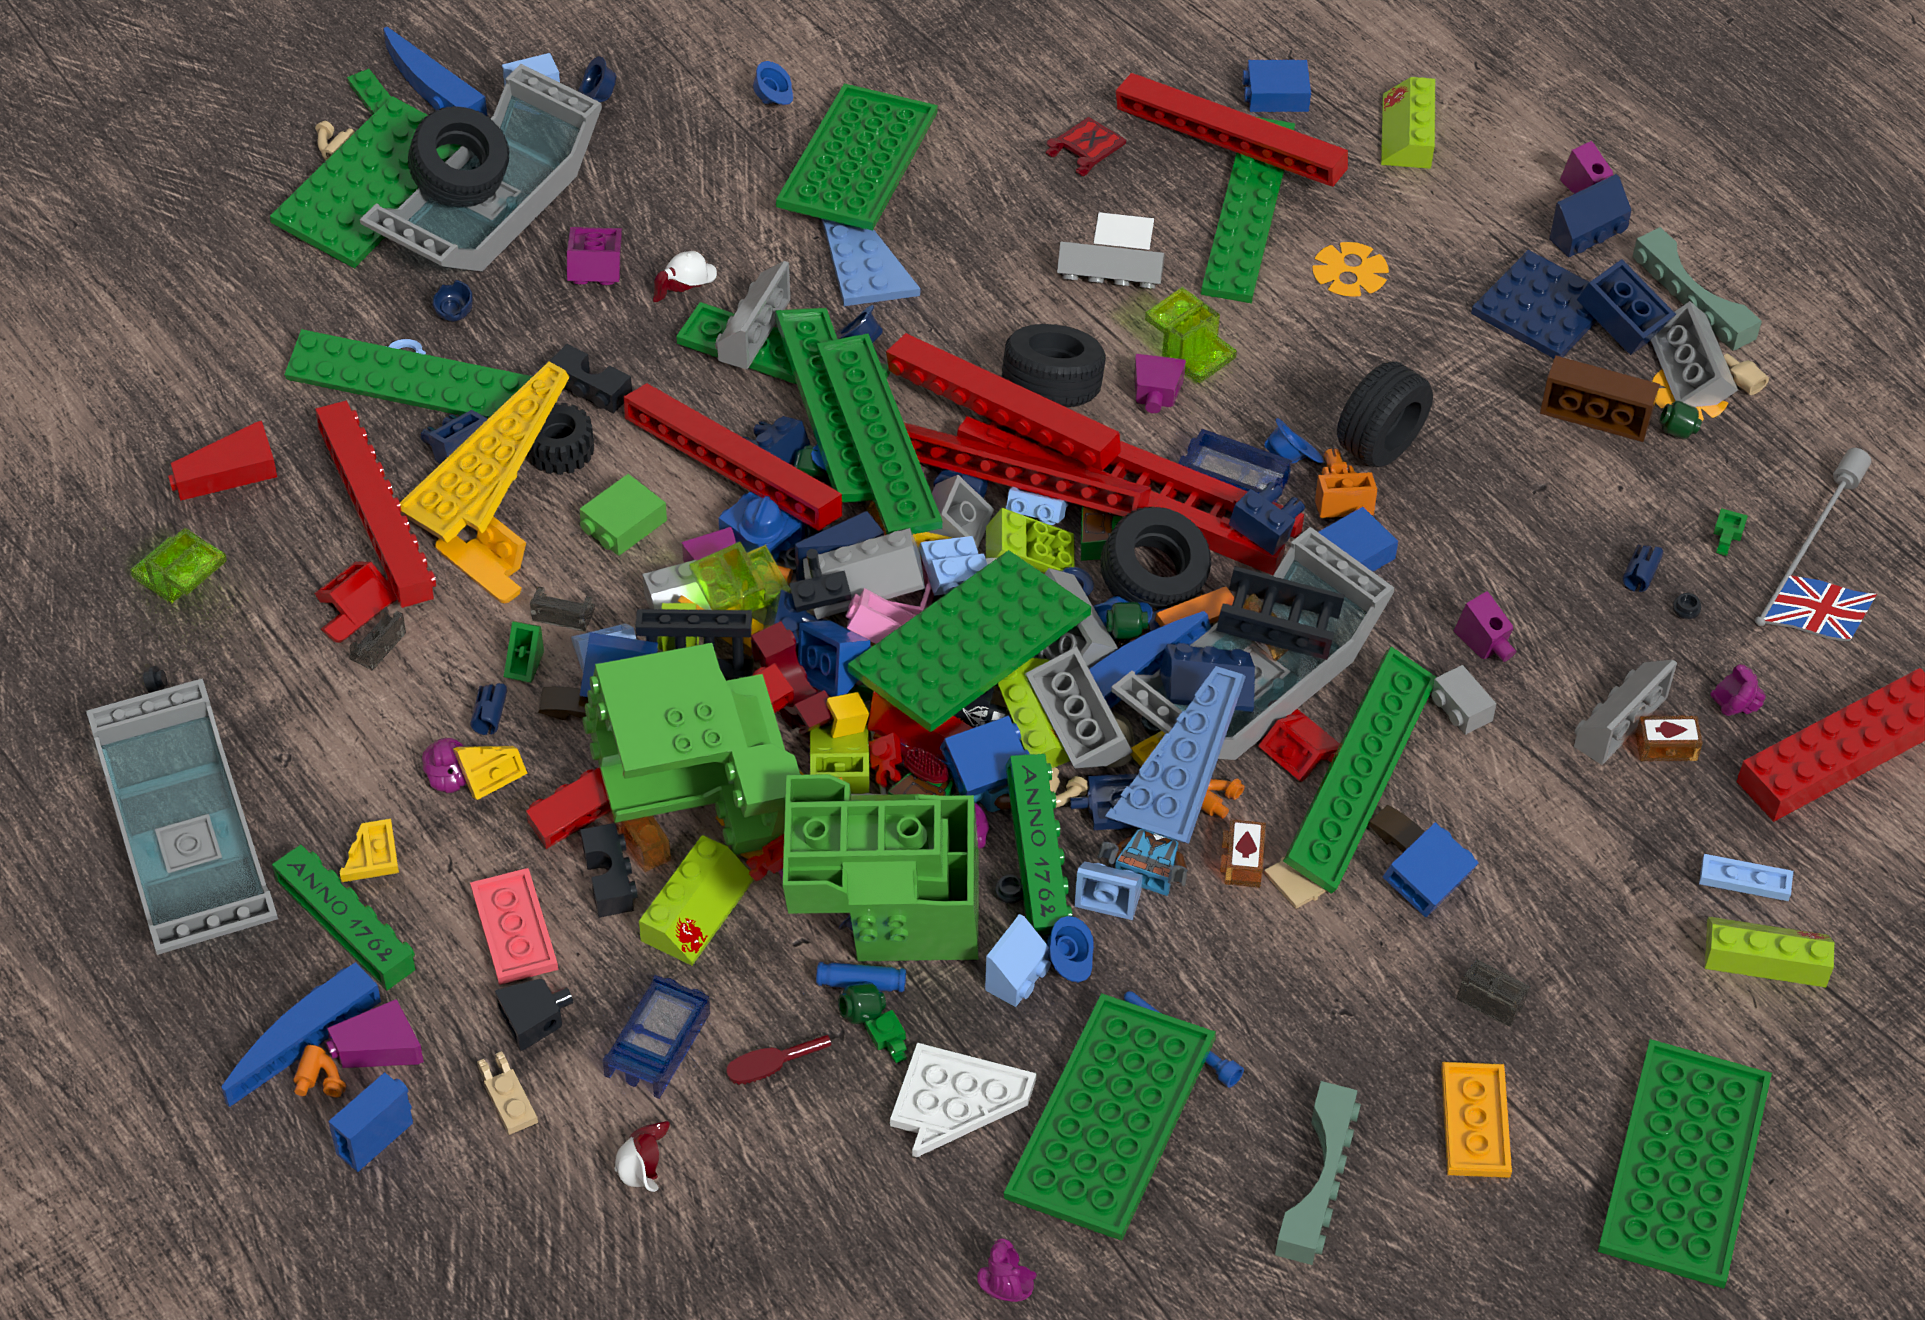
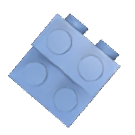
[1006,487,1071,525]
[918,536,987,596]

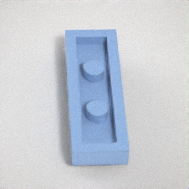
[1699,854,1793,901]

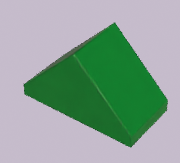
[503,621,544,682]

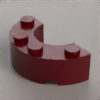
[751,621,834,734]

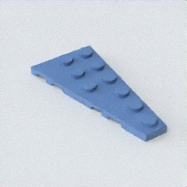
[821,218,920,306]
[1105,666,1246,844]

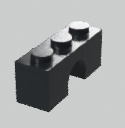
[549,344,632,414]
[580,823,638,918]

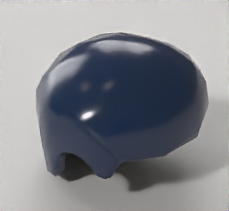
[433,280,473,322]

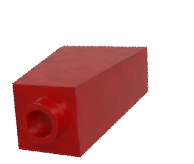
[168,421,277,501]
[868,691,973,762]

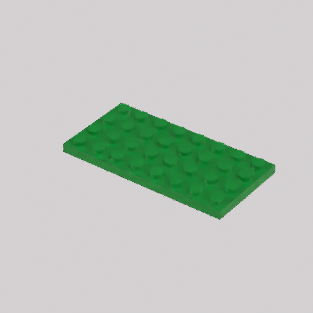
[776,83,938,231]
[270,96,462,269]
[848,550,1092,732]
[1004,993,1216,1241]
[1598,1039,1772,1289]

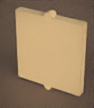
[1264,857,1327,909]

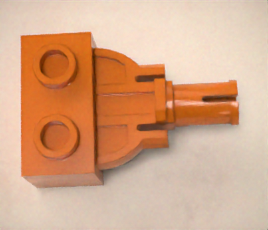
[1315,449,1377,518]

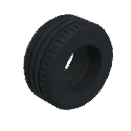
[408,106,510,208]
[1001,324,1106,408]
[1337,361,1433,467]
[1100,507,1211,613]

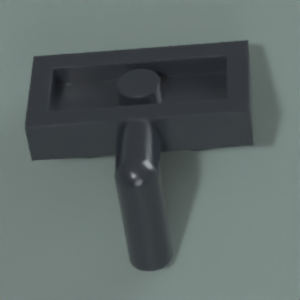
[790,549,852,613]

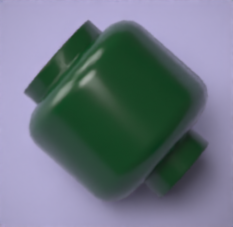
[1659,401,1702,440]
[793,445,827,483]
[1106,602,1148,639]
[838,982,886,1024]

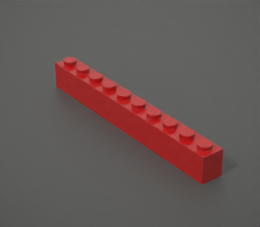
[1116,73,1348,187]
[886,333,1121,471]
[624,383,842,531]
[315,400,436,608]
[904,422,1151,516]
[526,663,794,849]

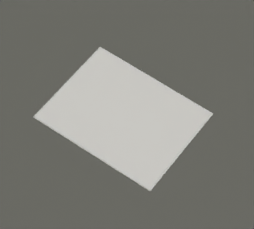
[1094,212,1154,250]

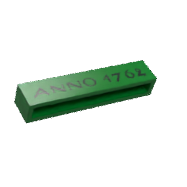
[1005,753,1072,935]
[272,845,415,991]

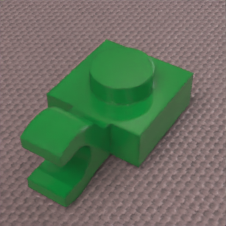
[1713,508,1748,556]
[865,1010,907,1063]

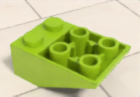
[986,508,1075,573]
[810,725,869,794]

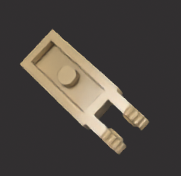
[477,1051,538,1135]

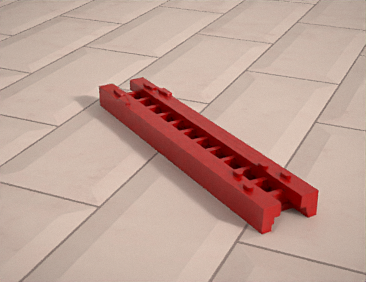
[957,416,1304,576]

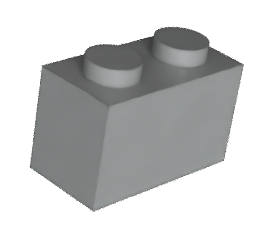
[1431,665,1497,735]

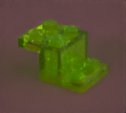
[1145,287,1237,384]
[130,528,227,603]
[689,542,791,612]

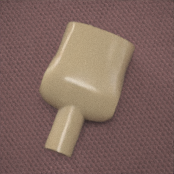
[1724,353,1769,395]

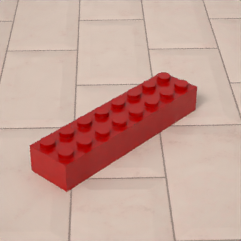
[1736,668,1925,822]

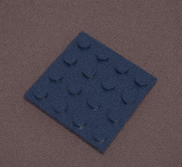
[1471,250,1597,359]

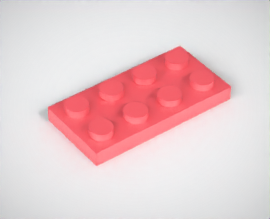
[470,868,558,985]

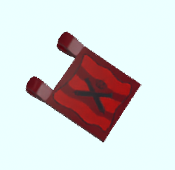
[1045,117,1126,176]

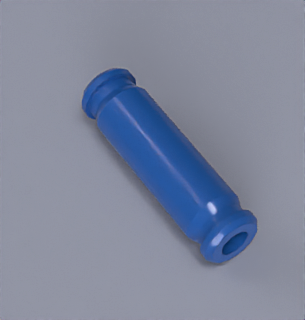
[816,962,906,992]

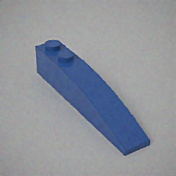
[383,27,487,116]
[1088,611,1211,709]
[221,962,381,1107]

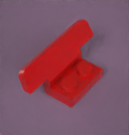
[314,561,397,643]
[1258,701,1340,782]

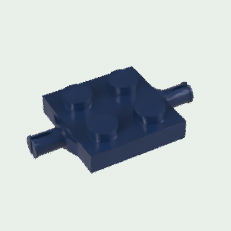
[1070,774,1138,830]

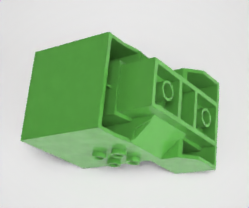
[583,643,800,855]
[783,774,979,961]

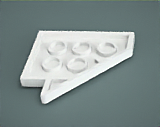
[890,1043,1036,1157]

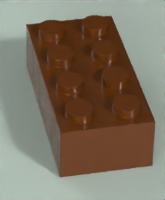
[1540,356,1660,442]

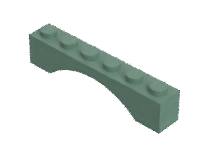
[1632,227,1762,351]
[1275,1081,1361,1265]

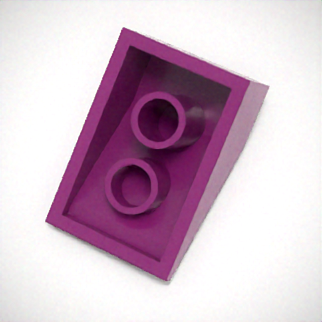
[567,227,622,285]

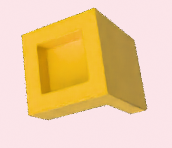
[826,692,869,738]

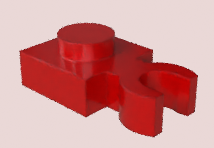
[869,733,902,788]
[746,834,784,881]

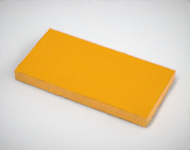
[1441,1062,1512,1178]

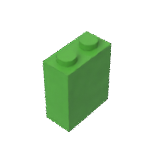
[579,474,667,556]

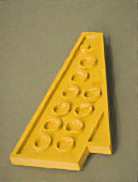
[400,362,569,543]

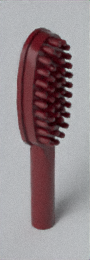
[873,730,949,784]
[726,1035,831,1085]

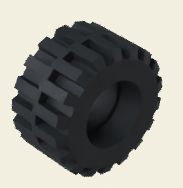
[527,403,594,475]

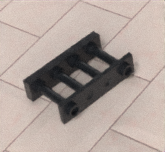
[1216,566,1345,660]
[635,609,754,681]

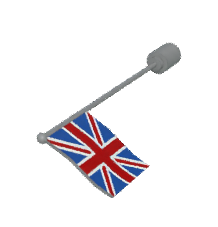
[1755,448,1877,641]

